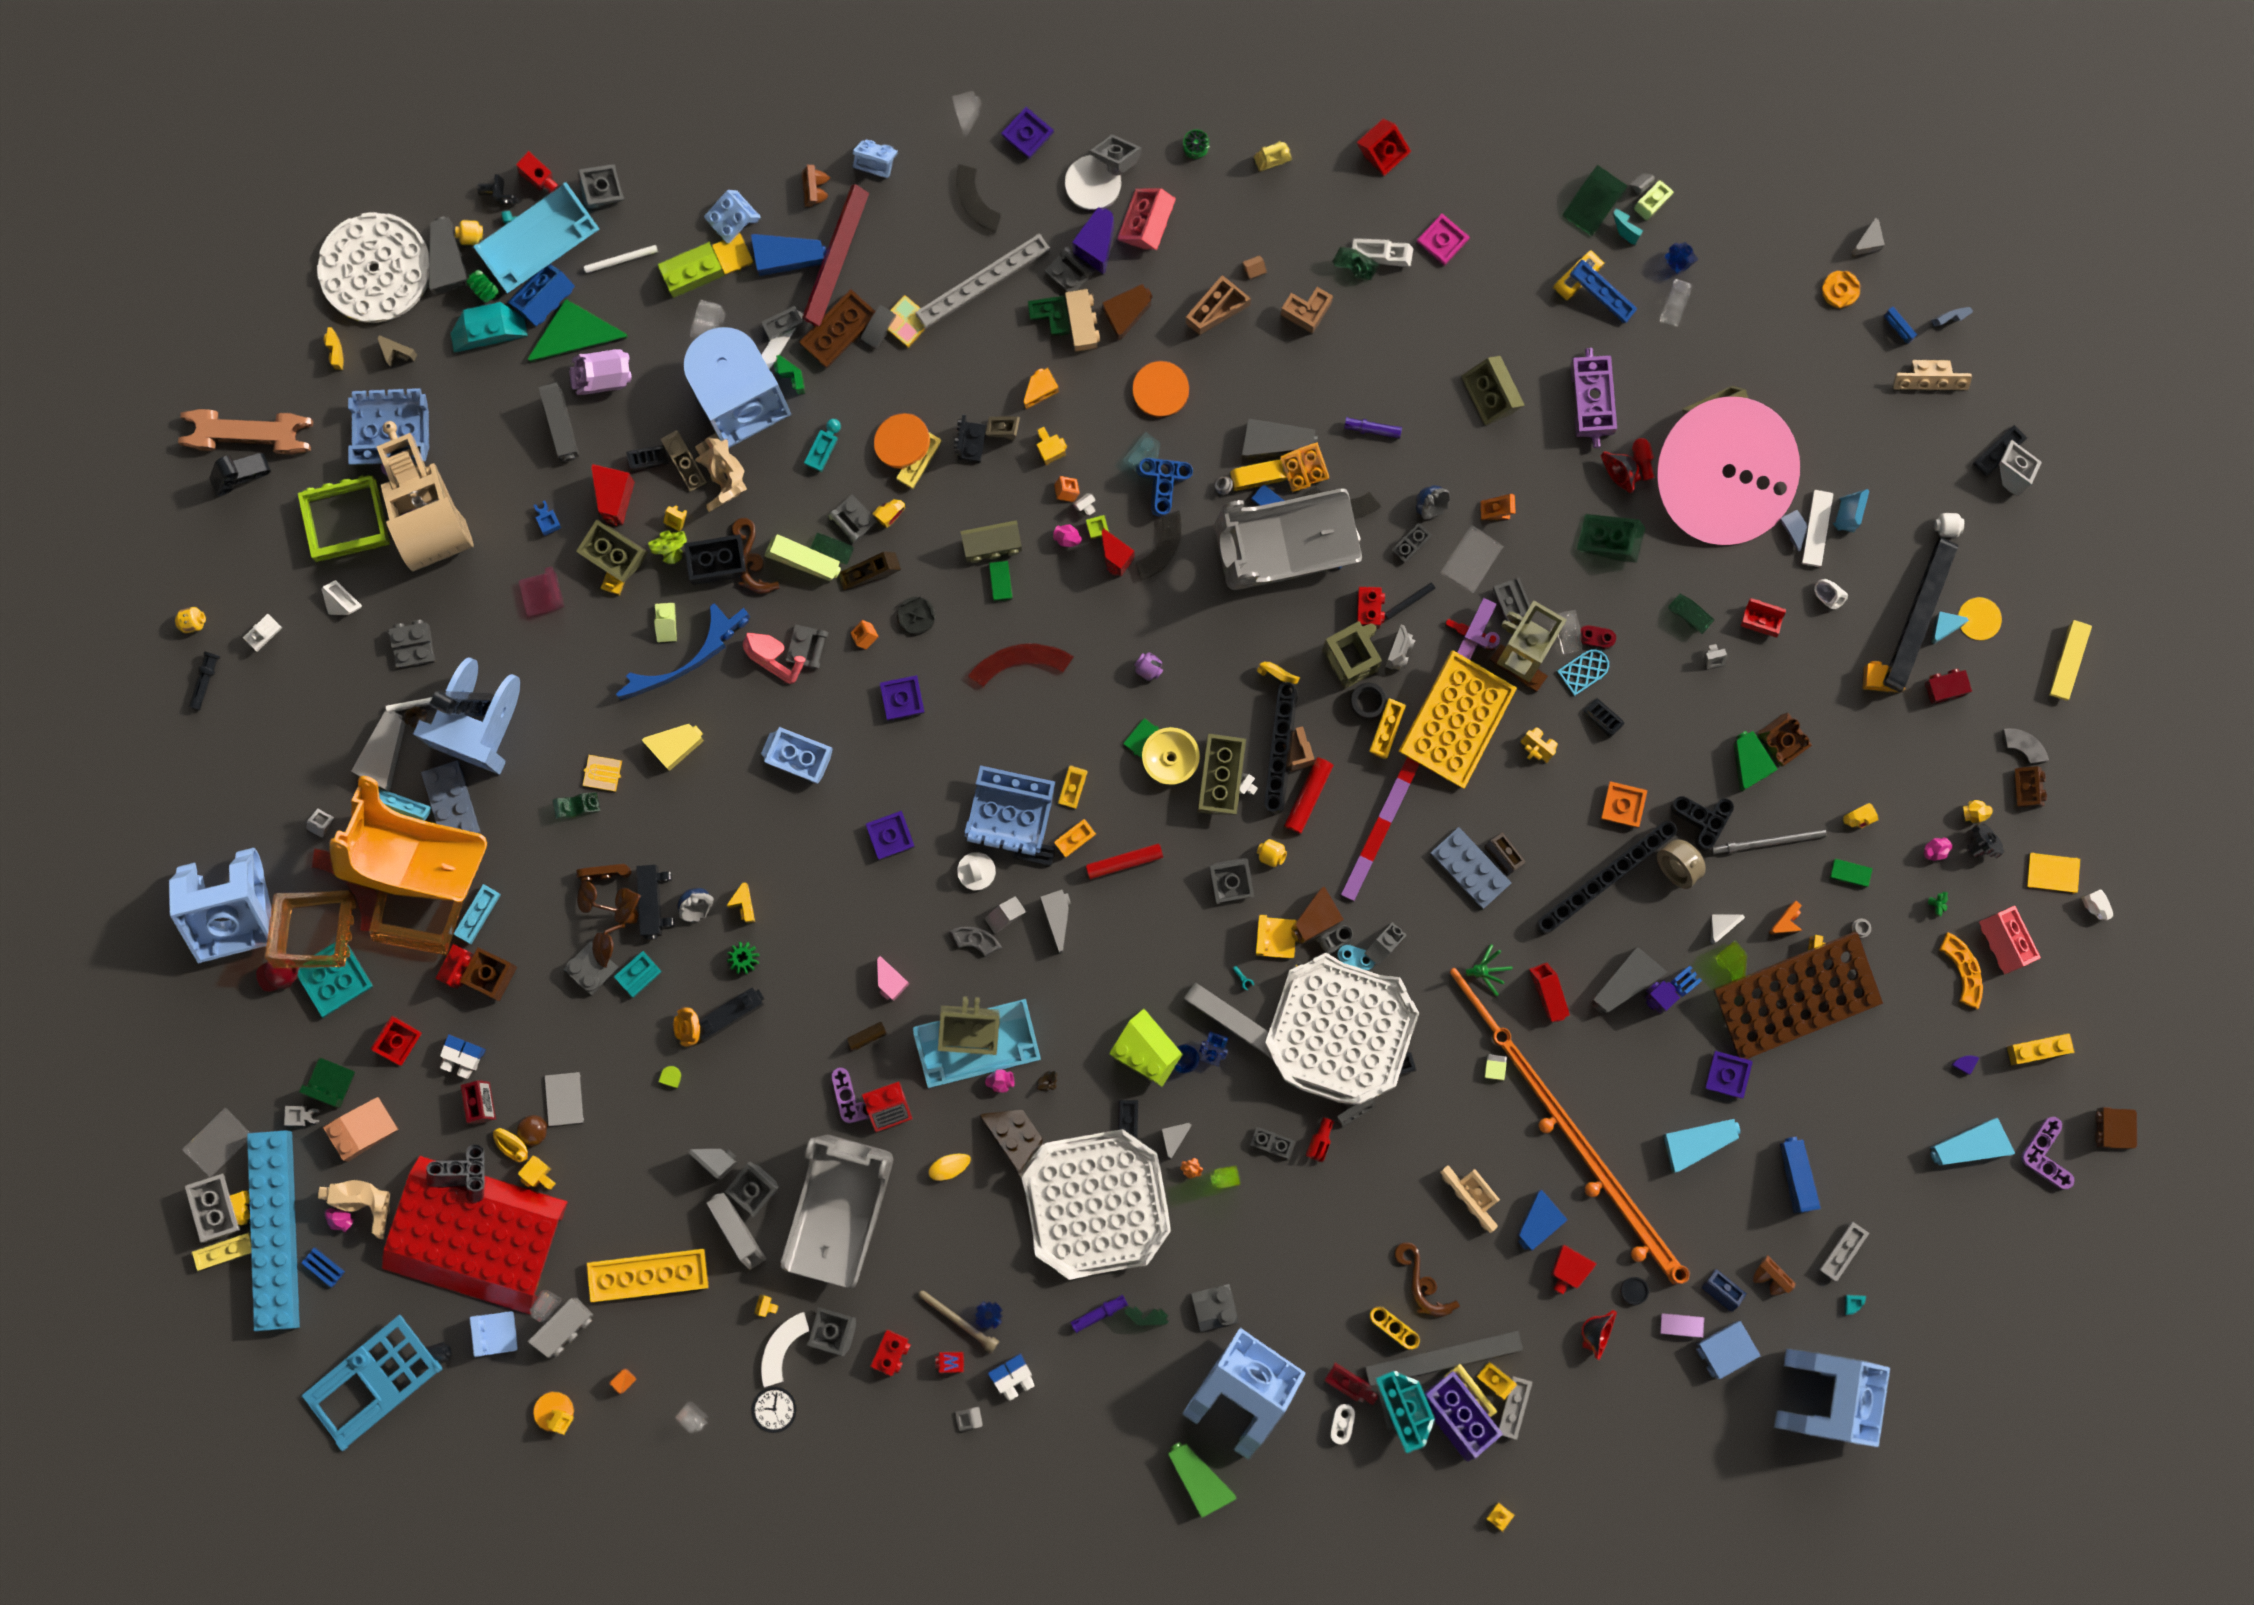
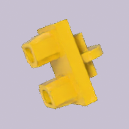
[1520,727,1558,763]

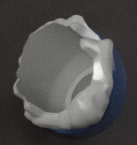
[677,888,714,922]

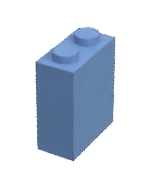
[1697,1321,1760,1379]

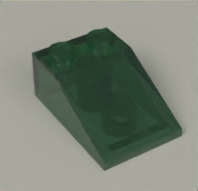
[1562,164,1628,236]
[1577,514,1645,563]

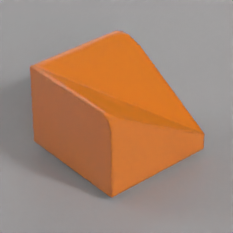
[1054,476,1080,502]
[850,620,878,649]
[610,1369,636,1394]

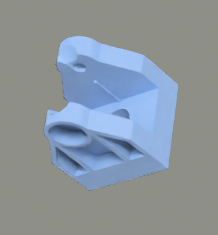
[169,848,274,963]
[1183,1328,1305,1459]
[1774,1349,1890,1447]

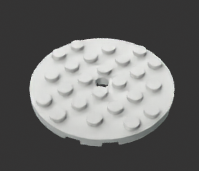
[317,212,430,323]

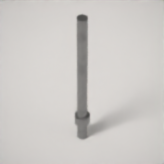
[1712,830,1827,854]

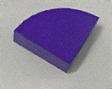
[1952,1055,1979,1075]

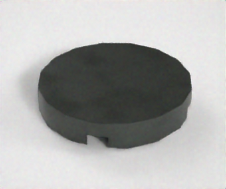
[897,596,936,635]

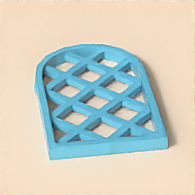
[1557,650,1609,696]

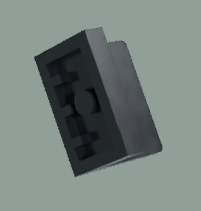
[954,414,987,463]

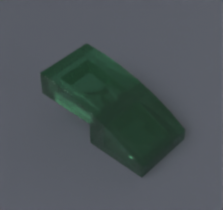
[810,533,854,565]

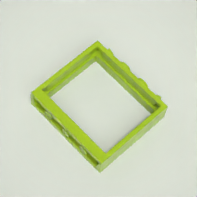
[298,475,390,562]

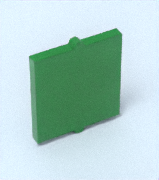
[1123,718,1159,759]

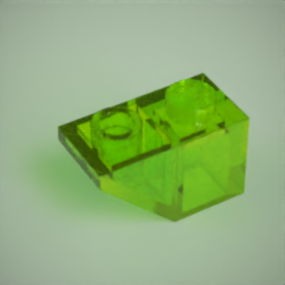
[1716,940,1748,981]
[1210,1165,1241,1190]

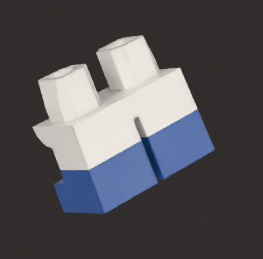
[440,1034,486,1079]
[988,1354,1034,1401]

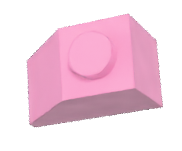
[877,957,909,1001]

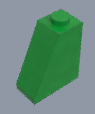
[1733,731,1778,792]

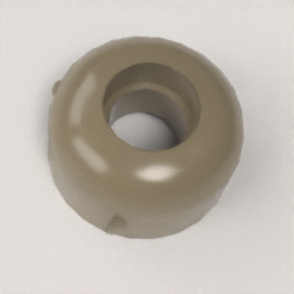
[1657,839,1706,889]

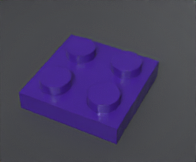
[1001,107,1054,159]
[880,675,925,721]
[866,811,915,860]
[1704,1051,1753,1099]

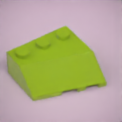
[1109,1009,1182,1087]

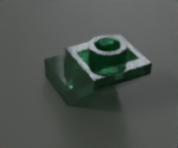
[1332,247,1379,280]
[1668,593,1715,634]
[553,792,600,819]
[1124,1306,1169,1325]

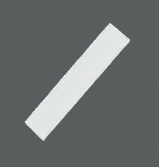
[761,310,803,370]

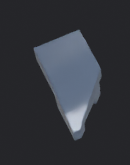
[1931,307,1973,327]
[1780,510,1807,552]

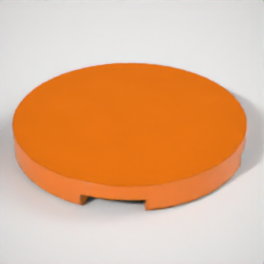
[1133,361,1189,418]
[874,413,930,469]

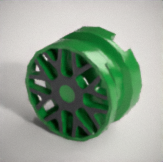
[1183,129,1209,159]

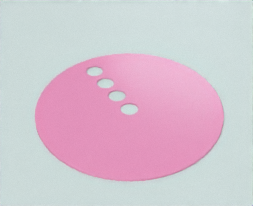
[1657,397,1800,545]

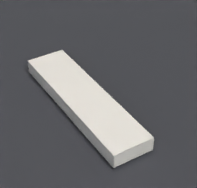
[1801,490,1833,567]

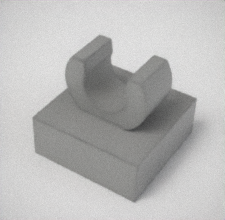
[1705,644,1727,669]

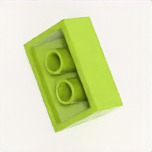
[658,242,724,298]

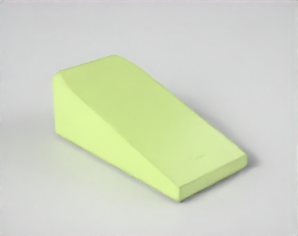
[1634,180,1674,220]

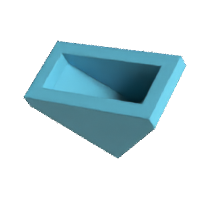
[1931,612,1969,644]

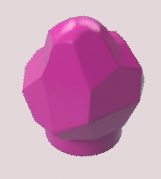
[1053,524,1082,547]
[1924,837,1952,861]
[985,1069,1014,1092]
[325,1208,354,1233]

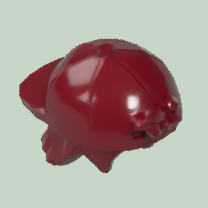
[256,955,300,992]

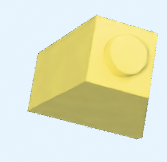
[642,724,704,771]

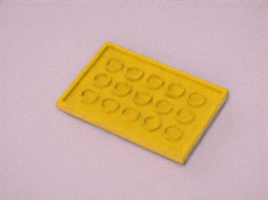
[1398,651,1517,789]

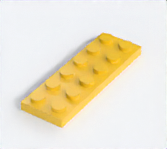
[587,1249,709,1302]

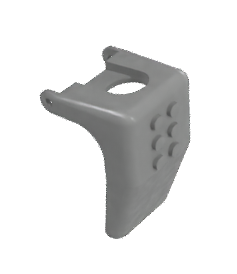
[1214,488,1362,590]
[781,1135,893,1289]

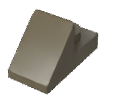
[378,335,417,367]
[985,416,1020,441]

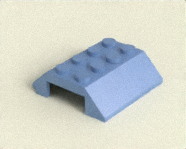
[348,388,429,465]
[965,766,1055,856]

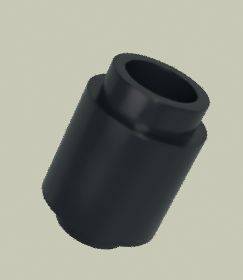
[421,1342,452,1366]

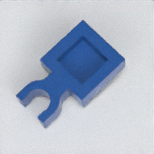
[534,500,561,536]

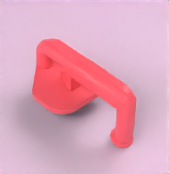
[743,633,805,684]

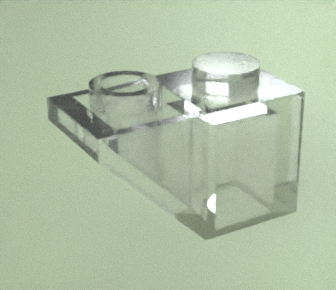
[1660,279,1692,326]
[675,1401,708,1433]

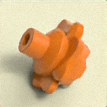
[1180,1158,1203,1178]

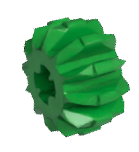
[466,270,498,302]
[727,942,760,974]

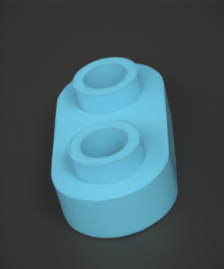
[1337,945,1375,971]

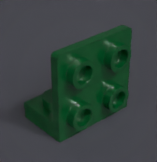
[299,1058,355,1108]

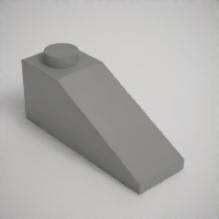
[1041,890,1071,953]

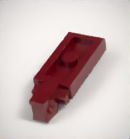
[1324,1362,1379,1405]

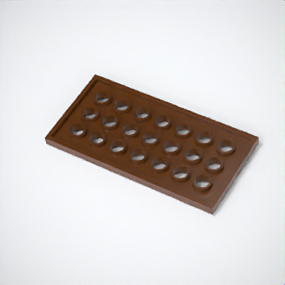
[1713,931,1883,1059]

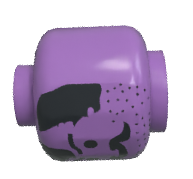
[1134,652,1163,681]

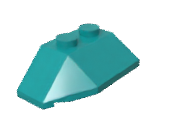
[450,302,528,352]
[1375,1371,1434,1453]

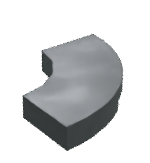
[2002,728,2049,764]
[950,926,1002,956]

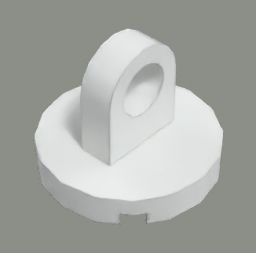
[957,852,996,891]

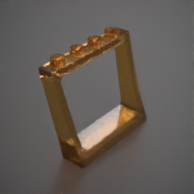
[265,890,356,968]
[369,890,464,955]

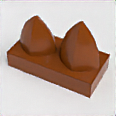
[802,165,830,207]
[1753,1255,1796,1295]

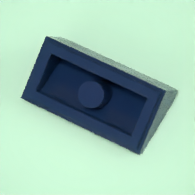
[1702,1269,1747,1312]

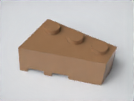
[1186,275,1251,335]

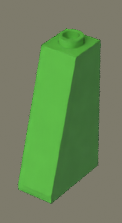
[1168,1442,1237,1518]

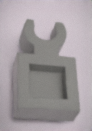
[284,1106,320,1126]

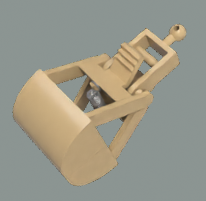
[377,421,474,572]

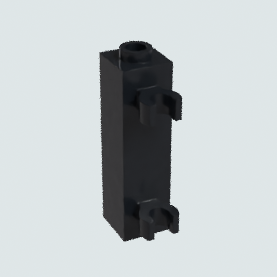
[636,864,675,940]
[699,987,765,1042]

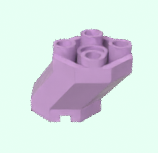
[569,350,632,395]

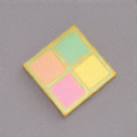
[888,295,925,348]

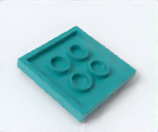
[297,938,374,1018]

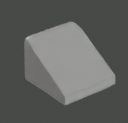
[1630,174,1655,195]
[306,809,334,838]
[955,1407,983,1431]

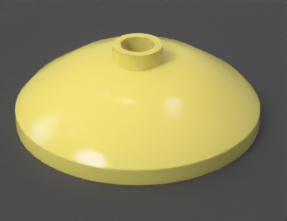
[1142,727,1200,785]

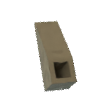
[661,430,707,492]

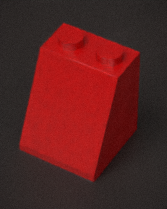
[591,464,635,526]

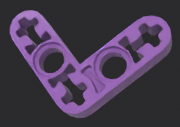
[832,1068,870,1123]
[2021,1117,2074,1189]

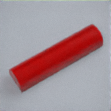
[1284,757,1334,834]
[1086,844,1163,880]

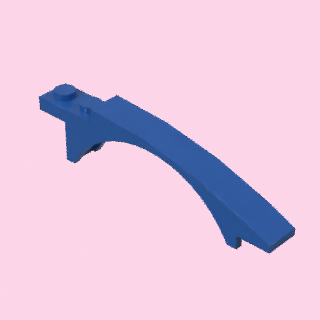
[616,603,750,700]

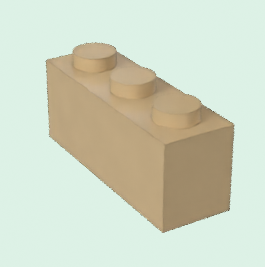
[1065,289,1100,352]

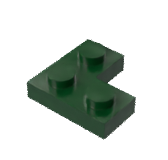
[1028,296,1070,336]

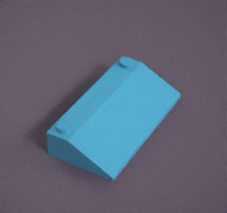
[473,182,599,293]
[913,999,1041,1088]

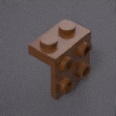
[2095,1107,2137,1149]

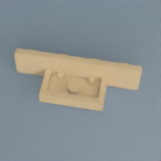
[1893,360,1972,390]
[1441,1166,1500,1233]

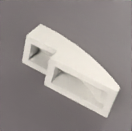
[1351,239,1413,267]

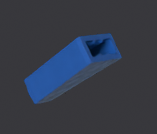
[751,234,827,276]
[1780,1137,1821,1213]

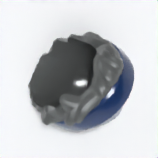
[1416,485,1450,519]

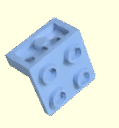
[704,190,761,243]
[470,1311,518,1357]

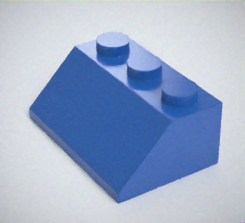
[508,264,575,326]

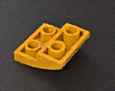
[1281,442,1329,492]

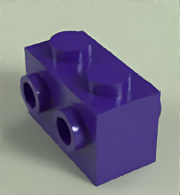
[1644,981,1680,1014]

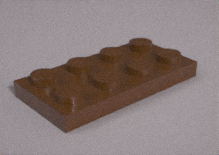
[799,289,876,368]

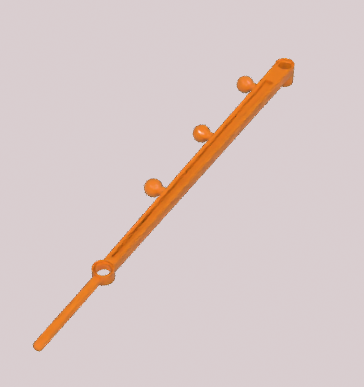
[1450,968,1690,1285]

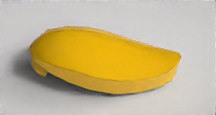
[1257,661,1300,684]
[493,1128,528,1162]
[929,1154,971,1181]

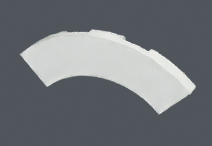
[762,1312,810,1387]

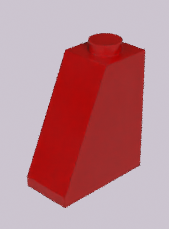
[1529,962,1570,1022]

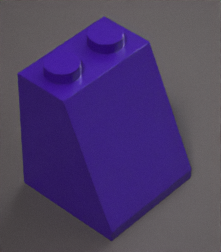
[1072,206,1114,275]

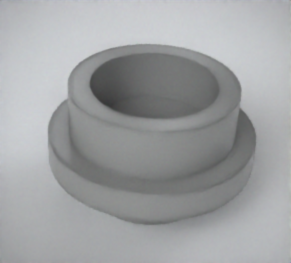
[1215,476,1233,495]
[1851,918,1871,938]

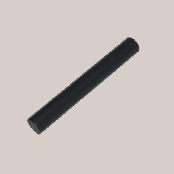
[1385,582,1436,620]

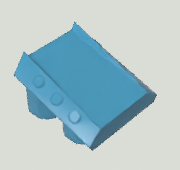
[1833,489,1869,533]

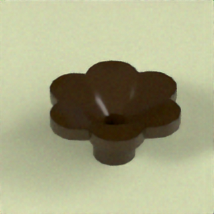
[404,706,427,728]
[1038,1071,1057,1091]

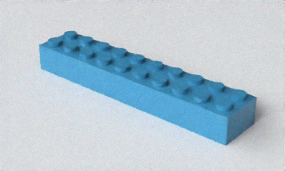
[247,1131,300,1331]

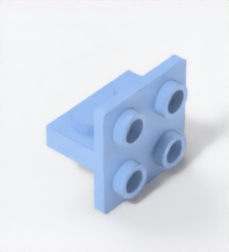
[853,140,897,178]

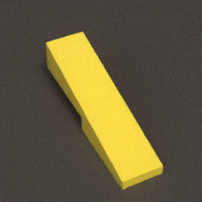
[2049,620,2092,701]

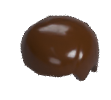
[517,1115,547,1146]

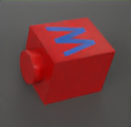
[936,1352,964,1372]

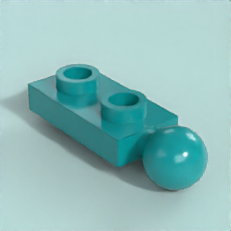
[804,419,841,472]

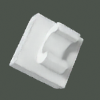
[1073,493,1095,515]
[1239,773,1258,795]

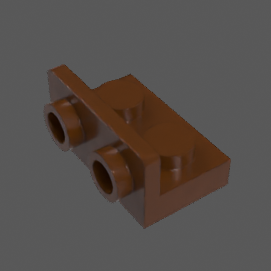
[2015,766,2047,807]

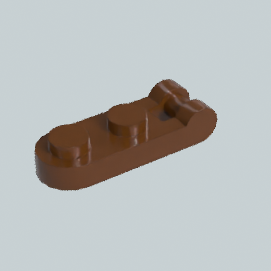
[576,864,632,882]

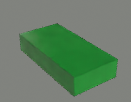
[989,561,1013,601]
[1829,859,1873,888]

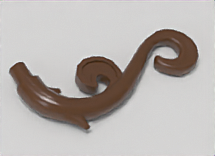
[732,518,780,594]
[1394,1242,1460,1317]

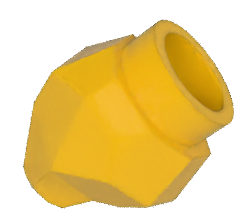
[1963,800,1993,823]

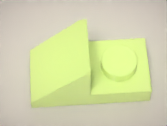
[654,603,677,643]

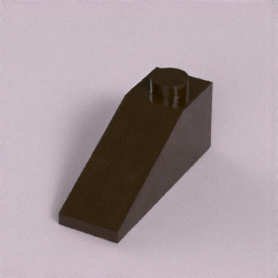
[839,551,901,590]

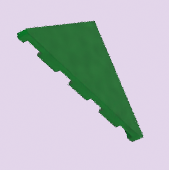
[528,299,628,362]

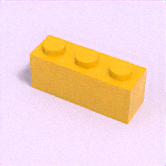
[2007,1033,2074,1066]

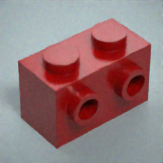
[1357,587,1385,629]
[871,1330,911,1376]

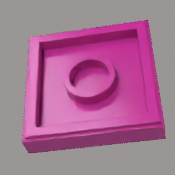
[1417,214,1470,266]

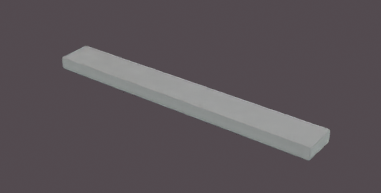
[915,233,1050,329]

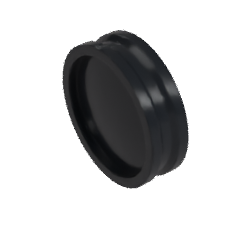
[1621,1277,1649,1305]

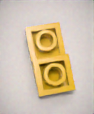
[324,327,343,370]

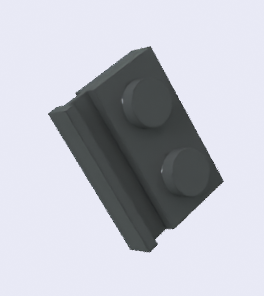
[1493,577,1531,622]

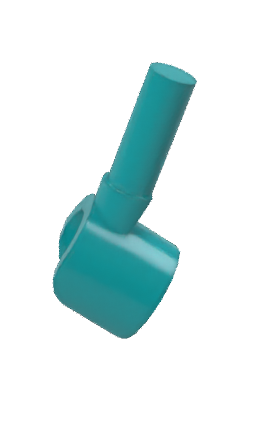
[501,211,517,224]
[1233,966,1254,990]

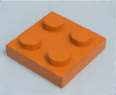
[1601,781,1647,828]

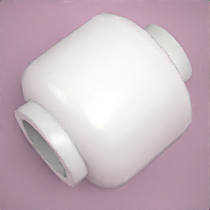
[1934,513,1964,538]

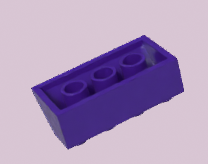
[1424,1371,1503,1462]

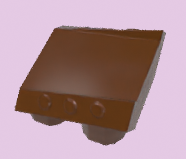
[1758,712,1812,767]

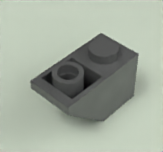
[1365,922,1407,966]

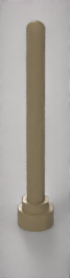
[919,1290,1000,1354]

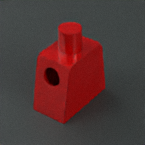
[516,151,558,193]
[1551,1245,1597,1295]

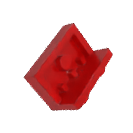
[1741,598,1786,638]

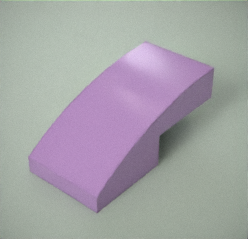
[1661,1314,1704,1337]

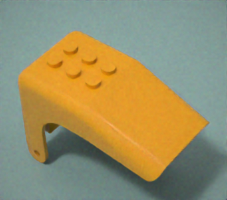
[329,776,487,902]

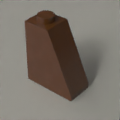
[1102,284,1153,340]
[1291,886,1344,945]

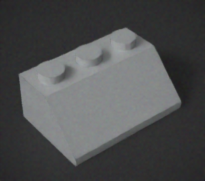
[185,1174,239,1243]
[528,1298,594,1358]

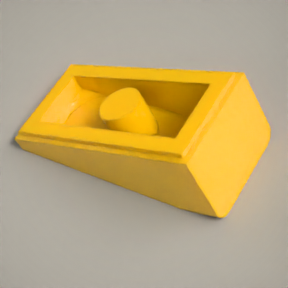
[1058,766,1088,809]

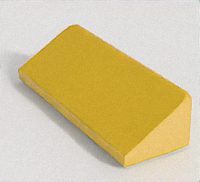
[1369,698,1406,759]

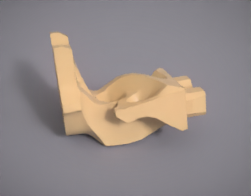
[695,433,747,512]
[318,1180,390,1239]

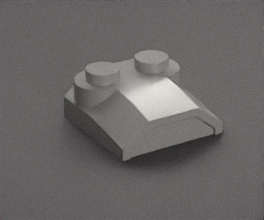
[1385,624,1415,670]

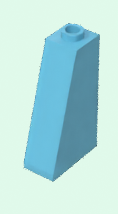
[1930,1118,2015,1165]
[1663,1119,1740,1173]

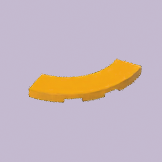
[1939,932,1983,1010]

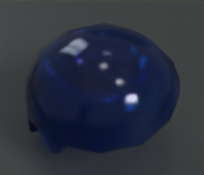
[1174,1044,1200,1074]

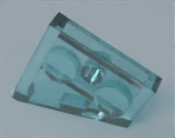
[1123,432,1161,484]

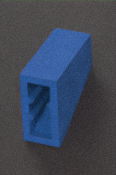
[1517,1190,1567,1251]

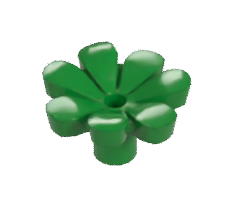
[1928,892,1948,916]

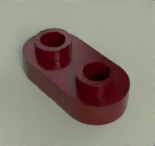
[1578,625,1616,649]

